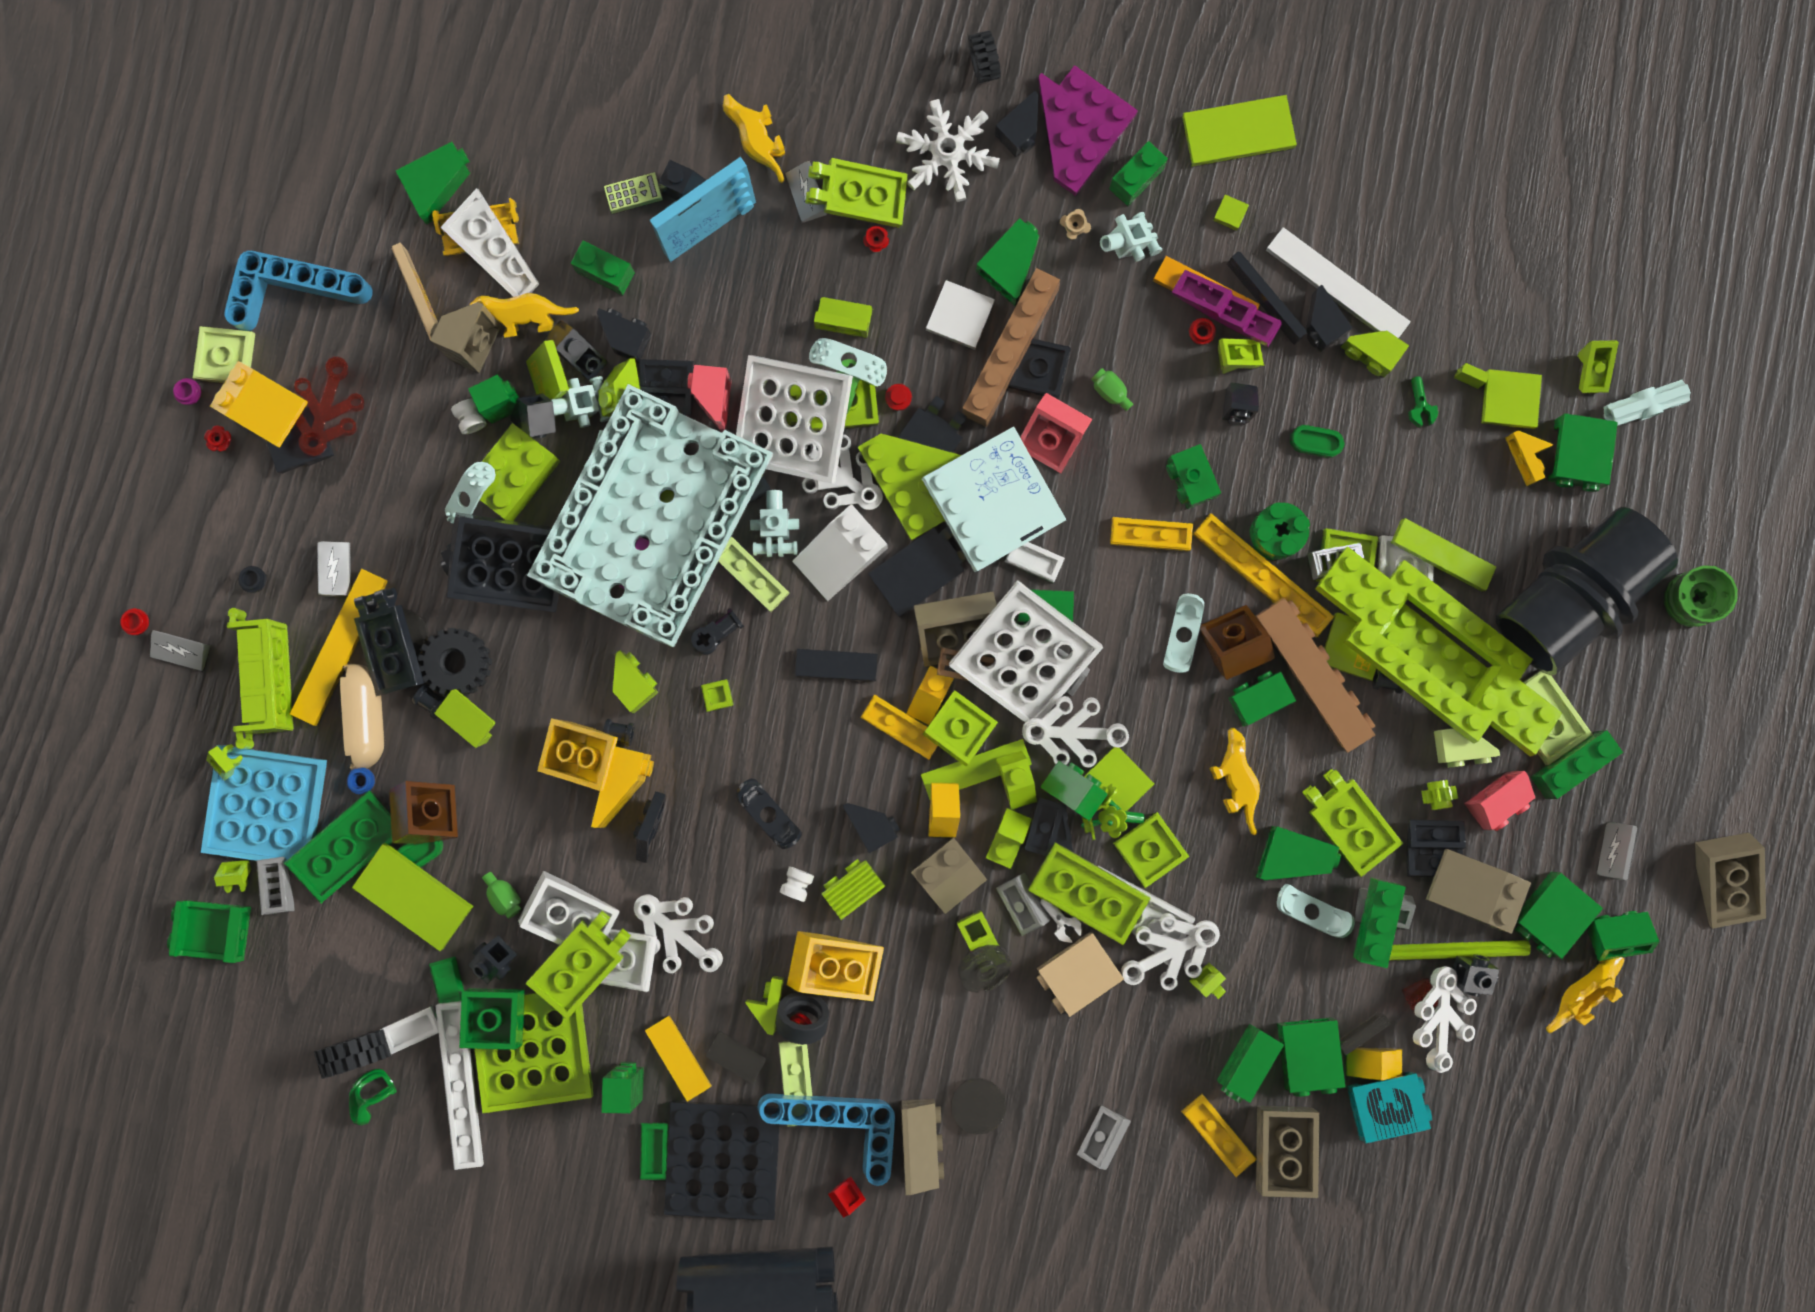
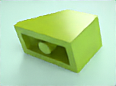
[598,358,640,417]
[996,751,1037,810]

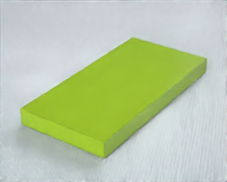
[1182,95,1297,166]
[1028,842,1151,945]
[352,843,474,951]

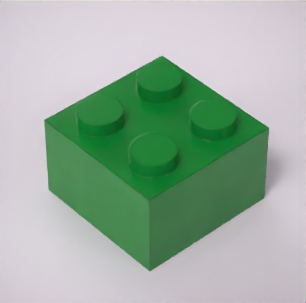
[459,988,525,1050]

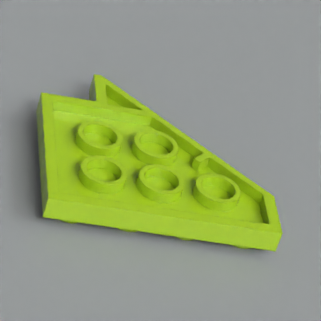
[857,434,962,540]

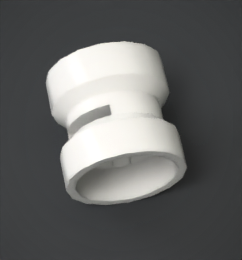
[451,399,487,435]
[780,866,814,902]

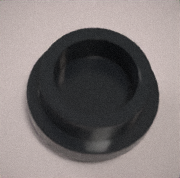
[238,566,267,593]

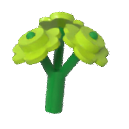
[1081,784,1144,840]

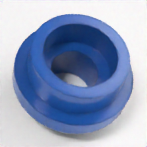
[347,767,375,794]

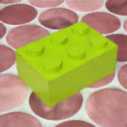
[480,423,561,521]

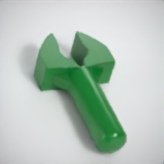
[1408,376,1439,428]

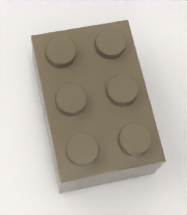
[1256,1106,1319,1198]

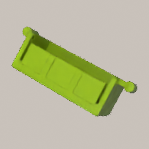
[227,608,294,750]

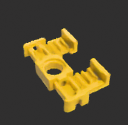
[432,198,519,256]

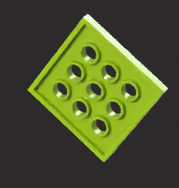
[475,993,594,1113]

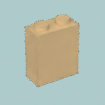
[1036,932,1124,1017]

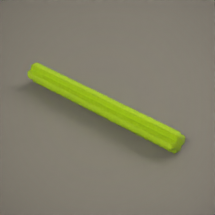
[1390,940,1531,960]

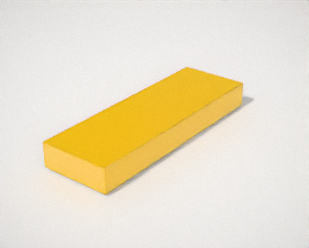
[1110,517,1193,551]
[860,695,937,760]
[645,1015,712,1102]
[1181,1094,1257,1177]

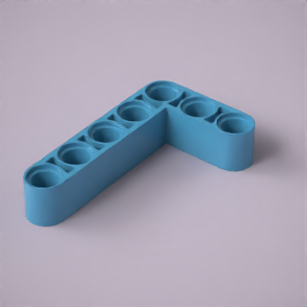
[225,251,373,331]
[758,1094,895,1186]

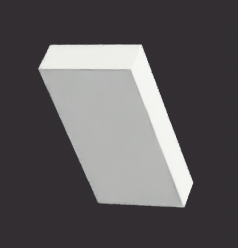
[1005,542,1065,583]
[380,1006,439,1054]

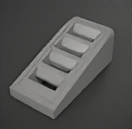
[1307,543,1364,580]
[256,857,295,915]

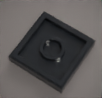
[1008,338,1071,400]

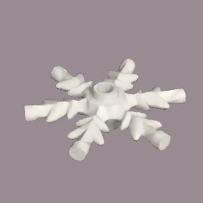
[896,99,1000,202]

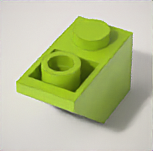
[1341,330,1409,377]
[613,650,659,713]
[957,910,1005,971]

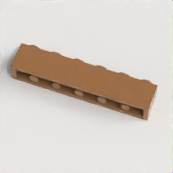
[963,268,1060,427]
[1256,598,1375,753]

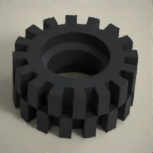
[968,30,1001,84]

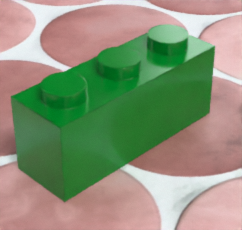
[1530,730,1623,799]
[1353,877,1406,968]
[602,1062,644,1114]

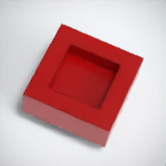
[828,1177,866,1218]

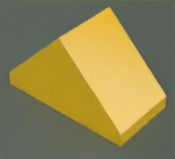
[928,783,960,837]
[1346,1047,1402,1080]

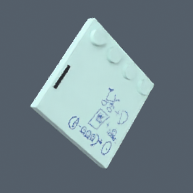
[922,427,1066,572]

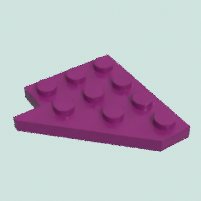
[1038,65,1138,196]

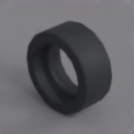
[775,992,830,1045]

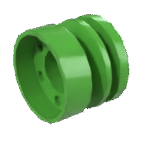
[1664,566,1738,627]

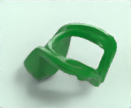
[349,1069,397,1126]

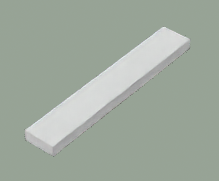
[1266,227,1411,338]
[436,1001,484,1170]

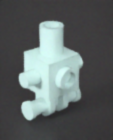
[1100,212,1162,262]
[552,376,610,428]
[750,490,799,557]

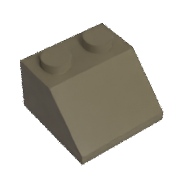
[911,838,987,914]

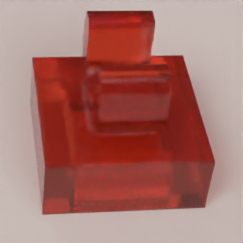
[1402,978,1439,1015]

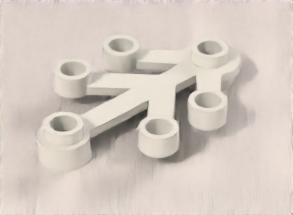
[802,434,883,510]
[1022,696,1129,767]
[634,894,723,973]
[1121,913,1220,990]
[1413,966,1477,1073]

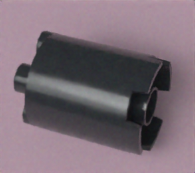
[676,1246,838,1312]

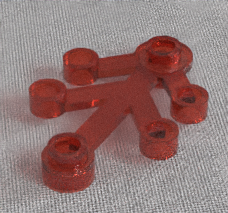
[294,357,365,456]

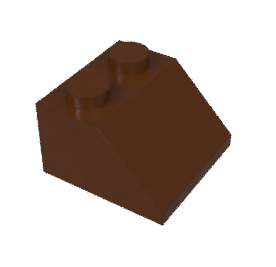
[1199,605,1275,680]
[389,781,458,844]

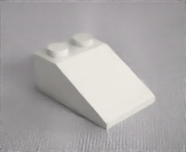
[792,504,888,601]
[518,871,620,945]

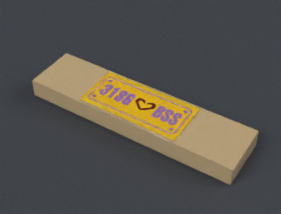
[391,243,438,340]

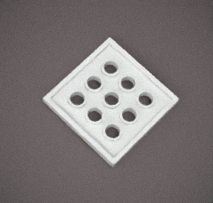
[736,355,853,483]
[949,580,1103,729]

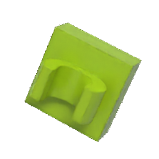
[207,744,243,781]
[214,860,251,893]
[1189,963,1226,999]

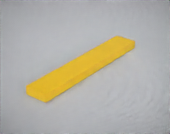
[1192,513,1335,638]
[290,569,388,726]

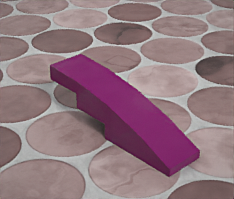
[1172,270,1282,347]

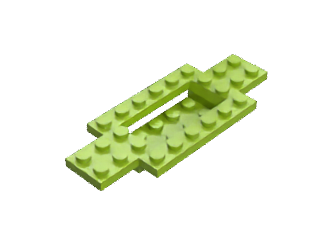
[1315,546,1562,757]

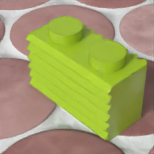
[822,859,885,920]

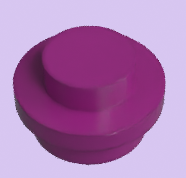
[173,378,201,405]

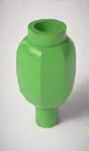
[1091,368,1133,411]
[482,872,522,919]

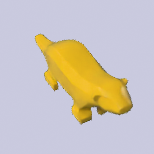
[722,94,785,183]
[470,293,579,338]
[1209,728,1260,835]
[1546,957,1624,1033]

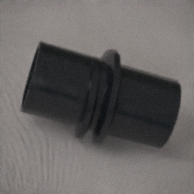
[1496,507,1678,676]

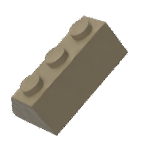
[430,302,501,373]
[914,592,1003,667]
[902,1099,944,1195]

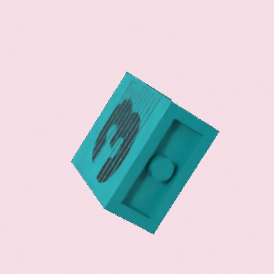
[1346,1071,1432,1143]

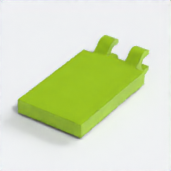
[805,158,908,228]
[776,374,879,431]
[1302,769,1403,877]
[526,910,631,1019]

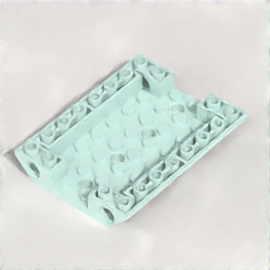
[527,384,773,648]

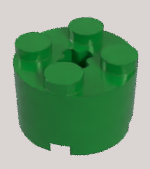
[1250,502,1310,560]

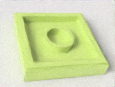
[193,326,255,383]

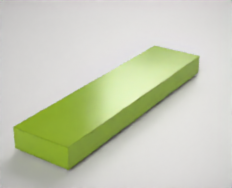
[1391,518,1496,592]
[921,739,1032,800]

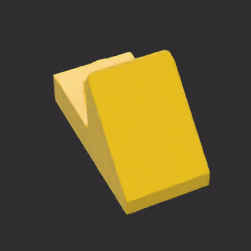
[1505,431,1553,486]
[906,665,954,725]

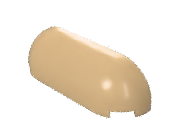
[340,664,384,770]

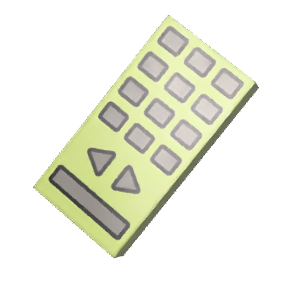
[604,172,663,214]

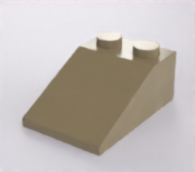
[1695,833,1766,929]
[1426,849,1531,934]

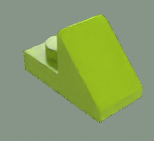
[1218,339,1264,374]
[1577,340,1619,393]
[985,808,1032,869]
[745,976,784,1035]

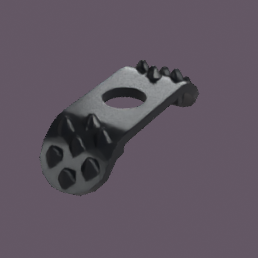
[736,778,802,849]

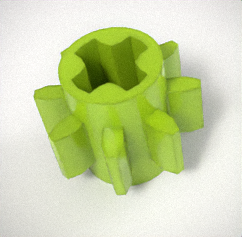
[1421,780,1458,810]

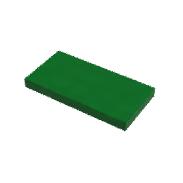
[284,790,392,904]

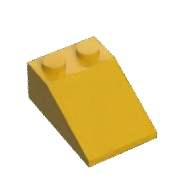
[210,361,308,448]
[537,718,618,792]
[591,747,654,828]
[787,931,884,1001]

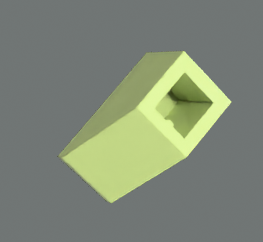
[1434,729,1500,768]

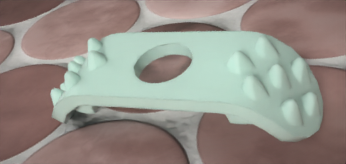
[809,338,887,386]
[445,462,496,524]
[1163,593,1204,672]
[1277,884,1355,938]

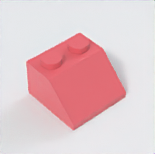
[688,365,732,432]
[1020,393,1092,473]
[1464,771,1535,831]

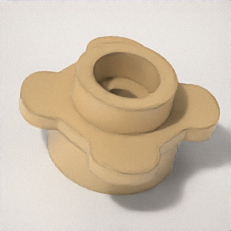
[1060,209,1091,240]

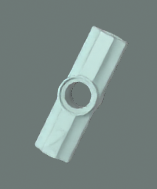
[1604,380,1691,426]

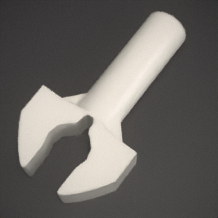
[1040,899,1081,943]

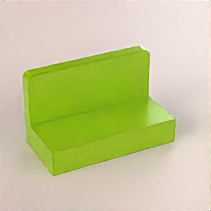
[814,297,872,338]
[434,689,495,748]

